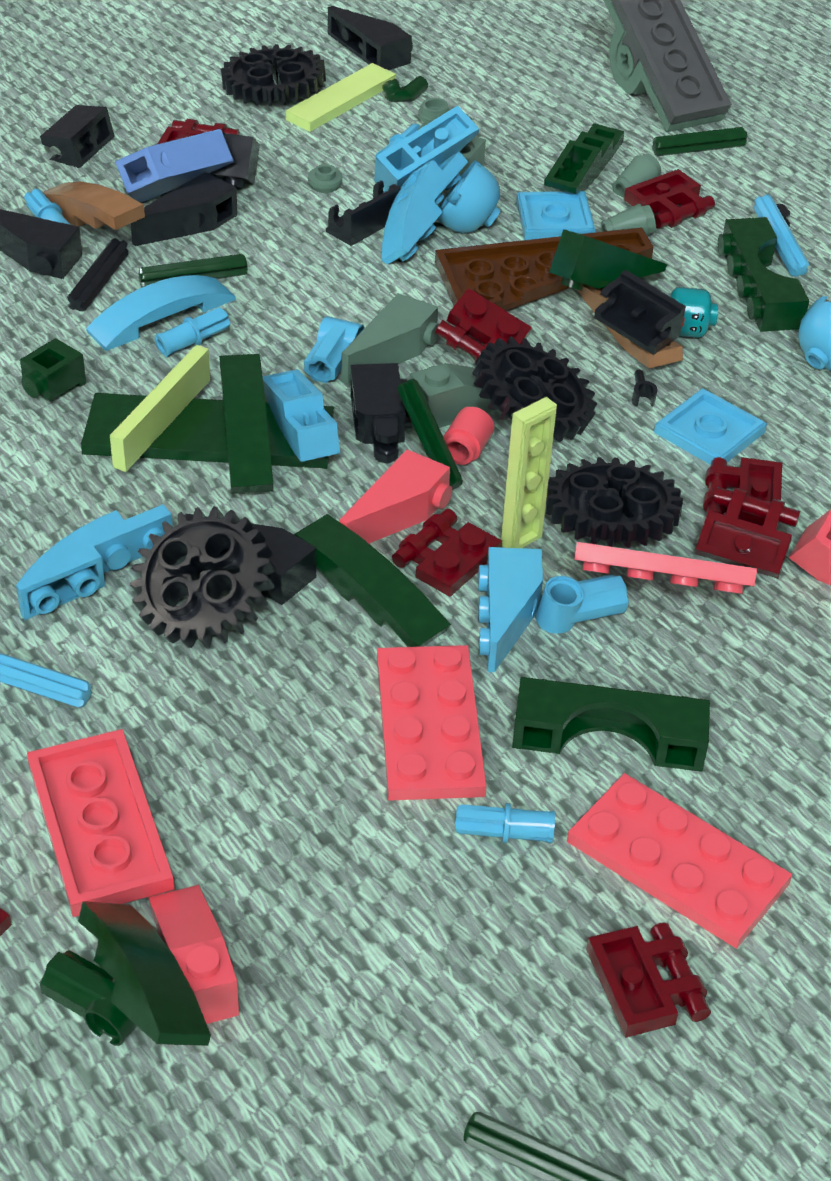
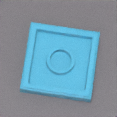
[516,191,596,240]
[654,388,767,465]

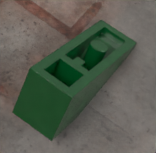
[549,229,667,291]

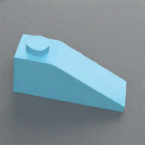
[374,105,479,192]

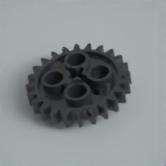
[221,44,326,106]
[472,337,597,442]
[546,457,683,548]
[130,506,276,648]

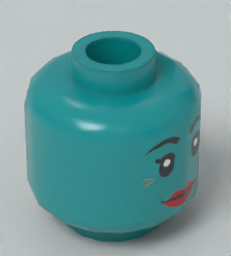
[670,287,718,338]

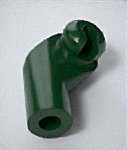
[382,76,428,102]

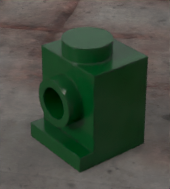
[20,338,86,401]

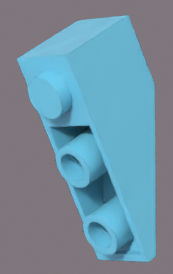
[478,547,543,672]

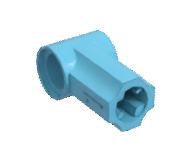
[304,316,365,383]
[536,574,629,634]

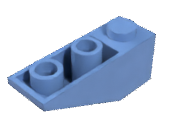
[115,129,234,203]

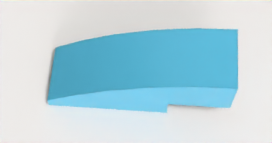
[263,369,340,462]

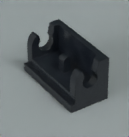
[40,105,115,168]
[326,180,401,246]
[594,270,686,355]

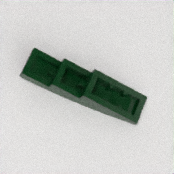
[544,123,624,194]
[219,354,273,494]
[294,514,451,647]
[78,901,211,1046]

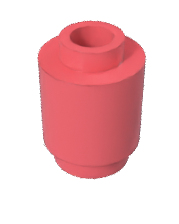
[443,407,495,465]

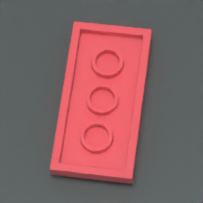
[574,542,757,594]
[377,645,486,801]
[27,729,175,917]
[567,773,792,949]

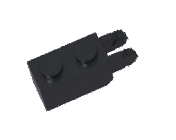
[350,363,412,464]

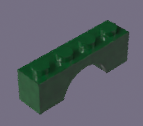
[717,217,809,332]
[512,677,710,772]

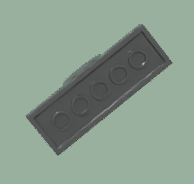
[603,0,732,132]

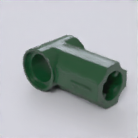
[39,950,137,1046]

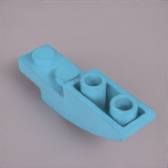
[381,151,468,264]
[16,504,173,620]

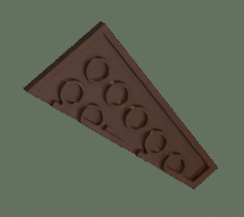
[435,227,654,311]

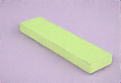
[286,63,396,132]
[110,345,210,472]
[501,397,557,548]

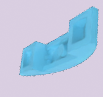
[86,275,235,351]

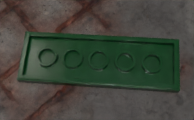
[81,393,334,469]

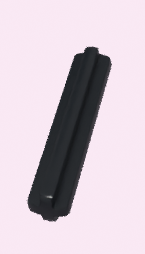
[67,238,128,312]

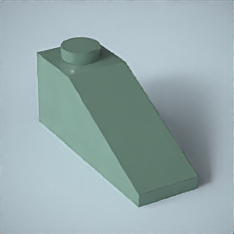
[341,293,439,384]
[410,363,499,428]

